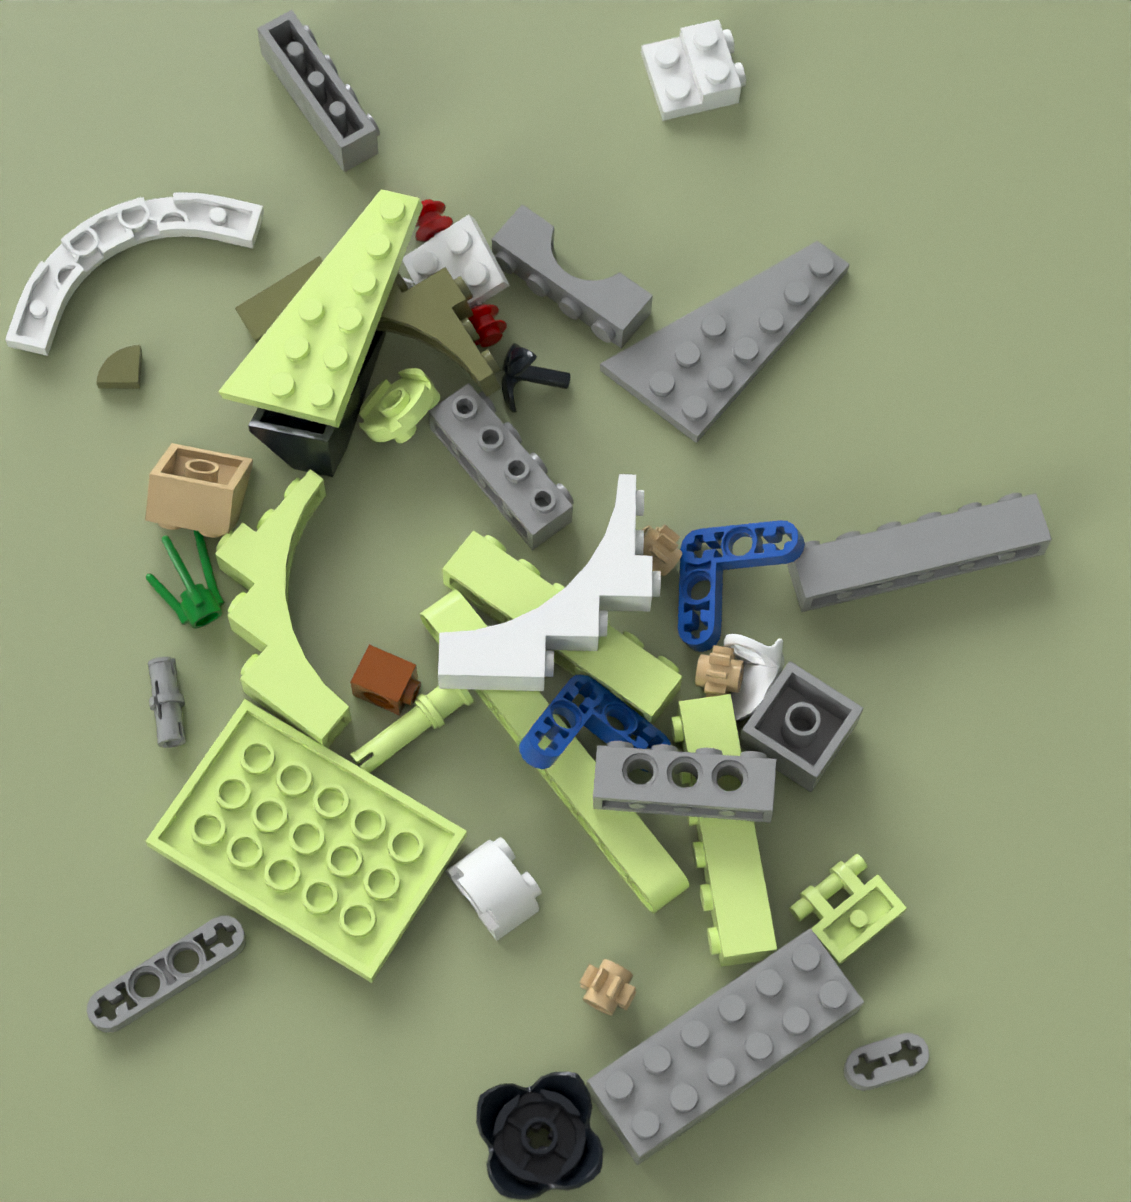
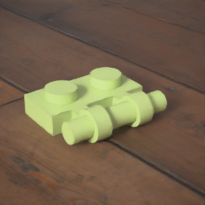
[789,854,907,966]

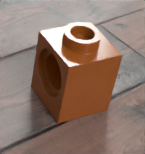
[350,644,421,716]

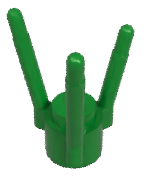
[146,530,225,629]

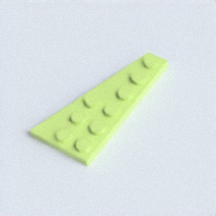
[218,189,423,428]

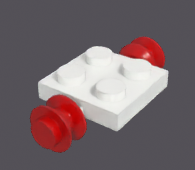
[403,199,510,347]

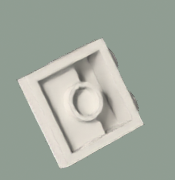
[641,19,746,121]

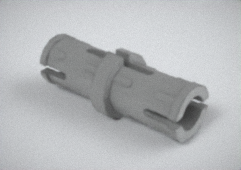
[148,657,186,748]

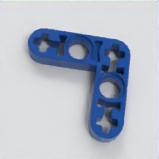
[678,520,805,652]
[519,674,672,773]

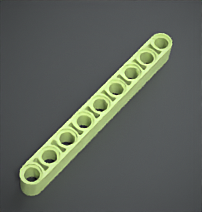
[419,589,690,914]

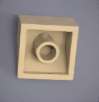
[145,443,253,538]

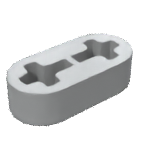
[844,1033,929,1091]

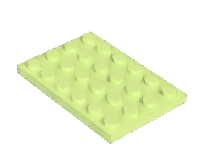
[146,699,467,983]

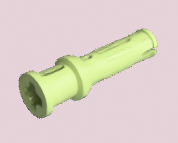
[350,686,474,773]

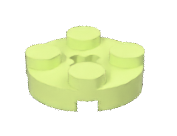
[359,368,441,443]

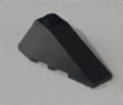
[248,330,386,477]

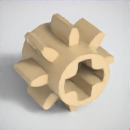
[642,524,682,577]
[695,645,744,697]
[579,959,636,1016]

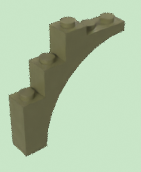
[235,256,501,397]

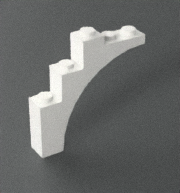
[438,474,661,691]

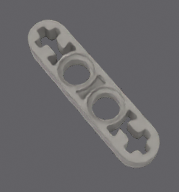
[87,916,246,1033]

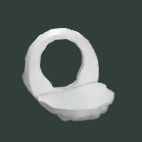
[724,634,784,721]

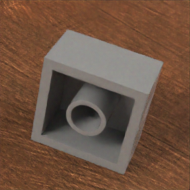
[739,661,864,792]

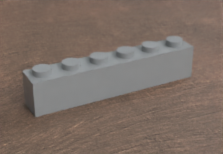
[788,493,1052,612]

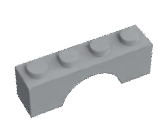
[492,204,653,348]

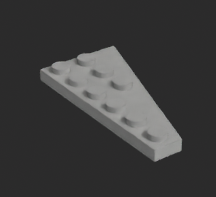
[600,241,850,443]

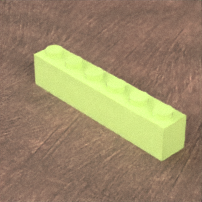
[442,530,682,725]
[670,694,777,967]

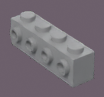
[257,10,380,172]
[429,383,574,550]

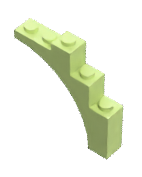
[215,469,352,748]

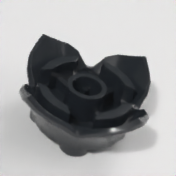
[476,1072,603,1200]

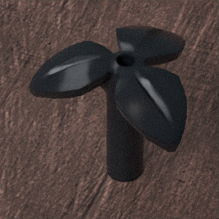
[501,343,571,412]

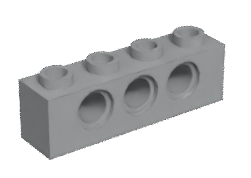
[593,741,776,823]

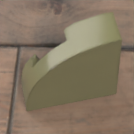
[96,345,142,389]

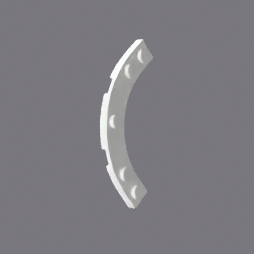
[5,192,264,356]

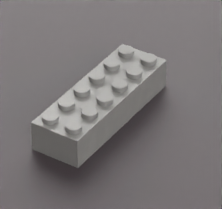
[586,928,864,1165]

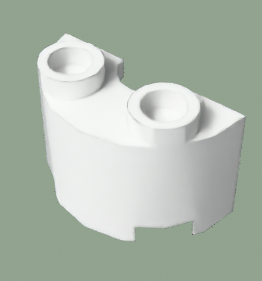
[445,837,542,941]

